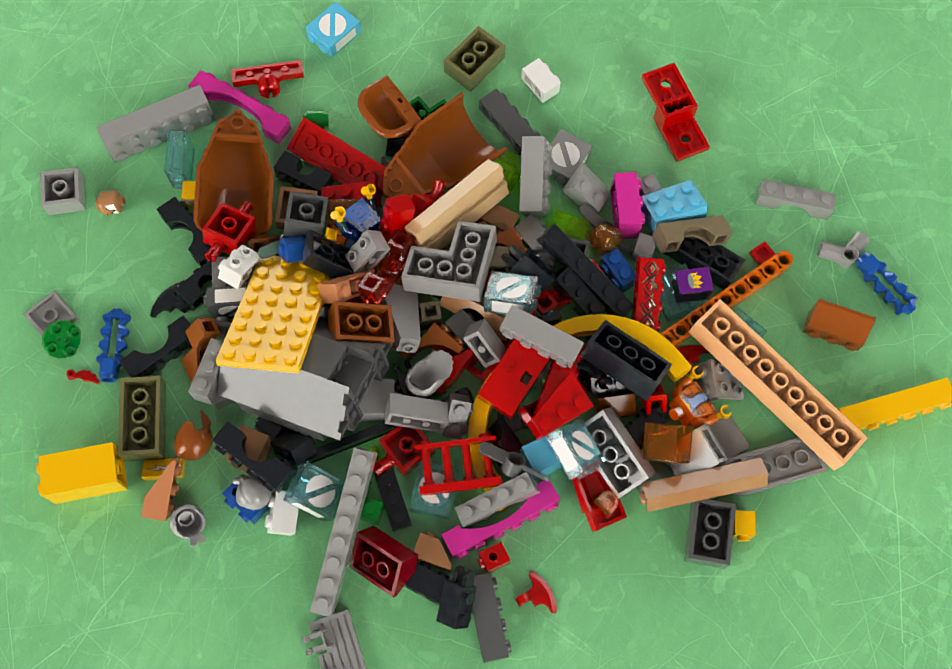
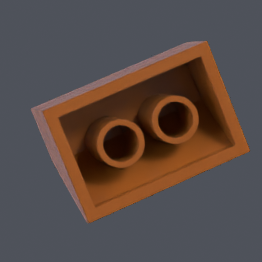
[803,299,876,351]
[327,301,395,343]

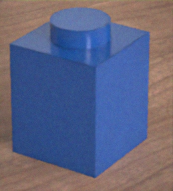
[278,235,306,263]

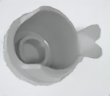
[233,474,272,510]
[170,504,206,547]

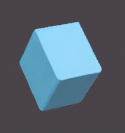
[520,432,564,481]

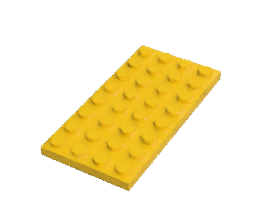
[216,256,332,373]

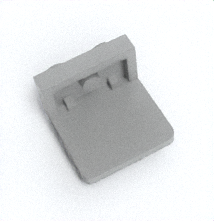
[695,359,744,402]
[700,416,749,460]

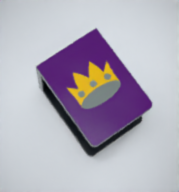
[671,267,714,303]

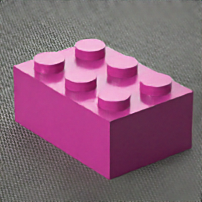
[610,172,645,239]

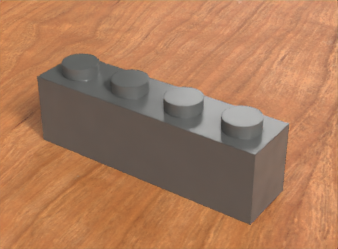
[479,89,540,156]
[472,573,512,663]

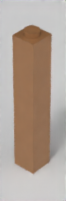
[639,457,768,512]

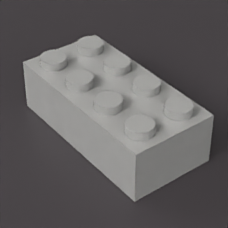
[519,136,552,217]
[573,407,657,499]

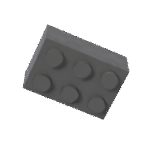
[684,499,736,569]

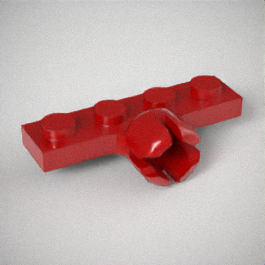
[231,60,304,99]

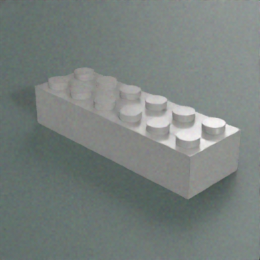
[97,85,216,162]

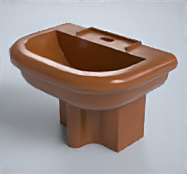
[358,75,422,139]

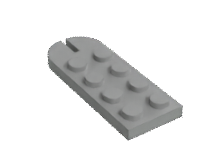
[723,437,828,496]

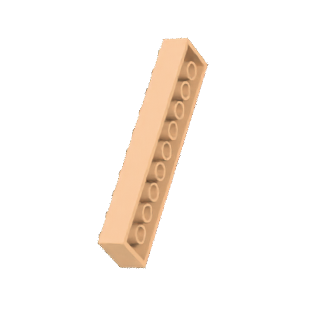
[688,299,867,470]

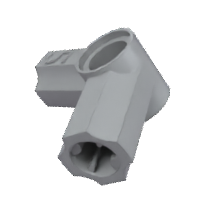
[817,231,870,268]

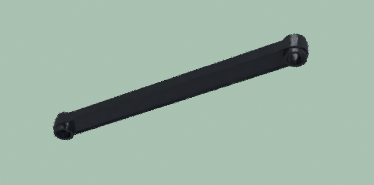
[280,387,474,471]

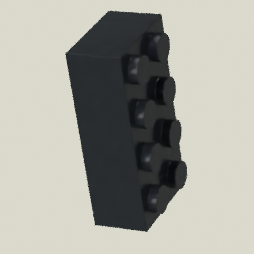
[580,320,672,401]

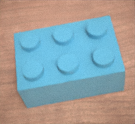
[641,180,708,233]

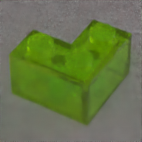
[495,151,521,197]

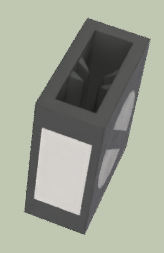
[204,285,248,319]

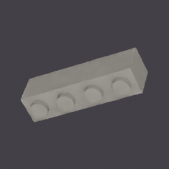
[500,305,584,368]

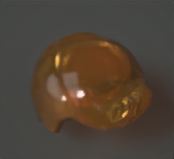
[585,224,622,253]

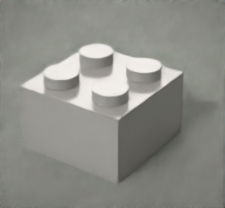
[40,167,86,215]

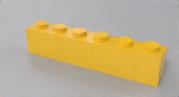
[838,377,952,432]

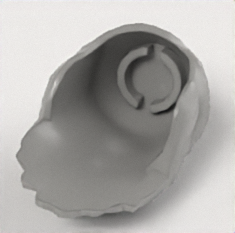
[405,350,454,398]

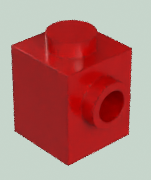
[477,542,510,573]

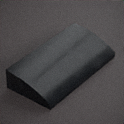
[303,230,378,295]
[663,237,745,290]

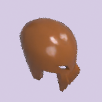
[174,410,213,461]

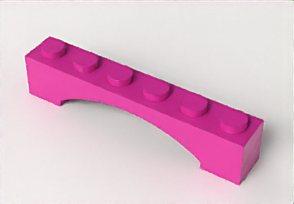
[188,70,291,144]
[441,480,560,560]

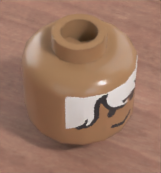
[96,190,126,216]

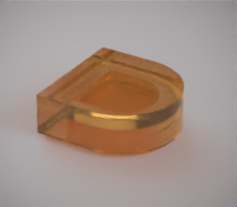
[594,491,619,516]

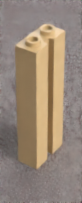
[405,159,509,250]

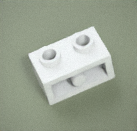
[521,58,561,103]
[218,244,261,289]
[265,491,300,536]

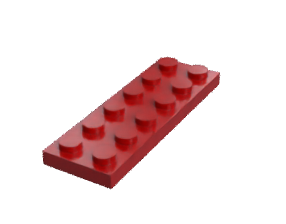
[287,117,386,197]

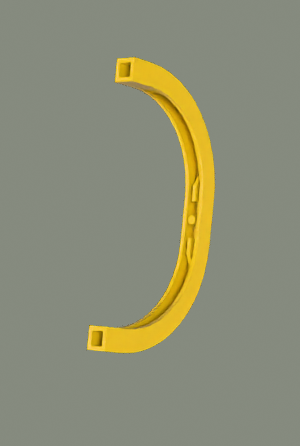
[468,314,692,513]

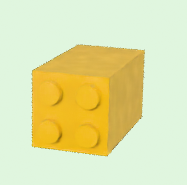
[36,442,128,504]

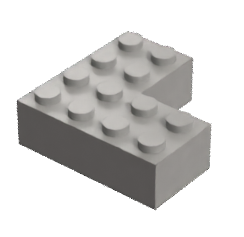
[401,221,497,302]

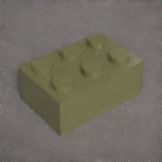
[444,26,505,92]

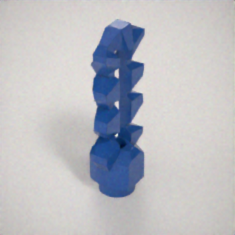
[855,251,918,315]
[96,309,131,383]

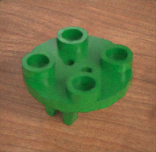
[42,320,81,359]

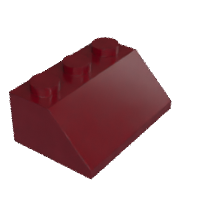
[349,525,419,598]

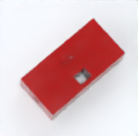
[478,339,552,419]

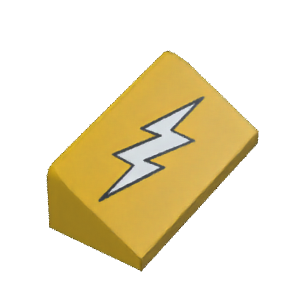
[141,458,185,481]

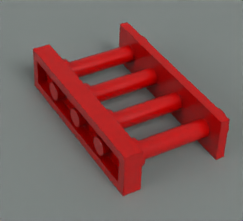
[414,433,502,496]

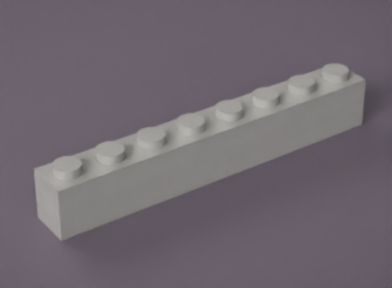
[310,447,378,617]

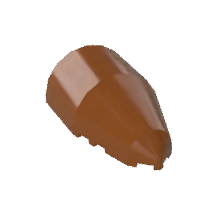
[383,92,507,199]
[194,109,274,235]

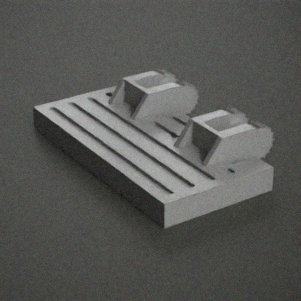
[301,610,367,669]

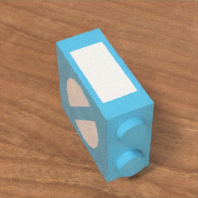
[306,1,362,57]

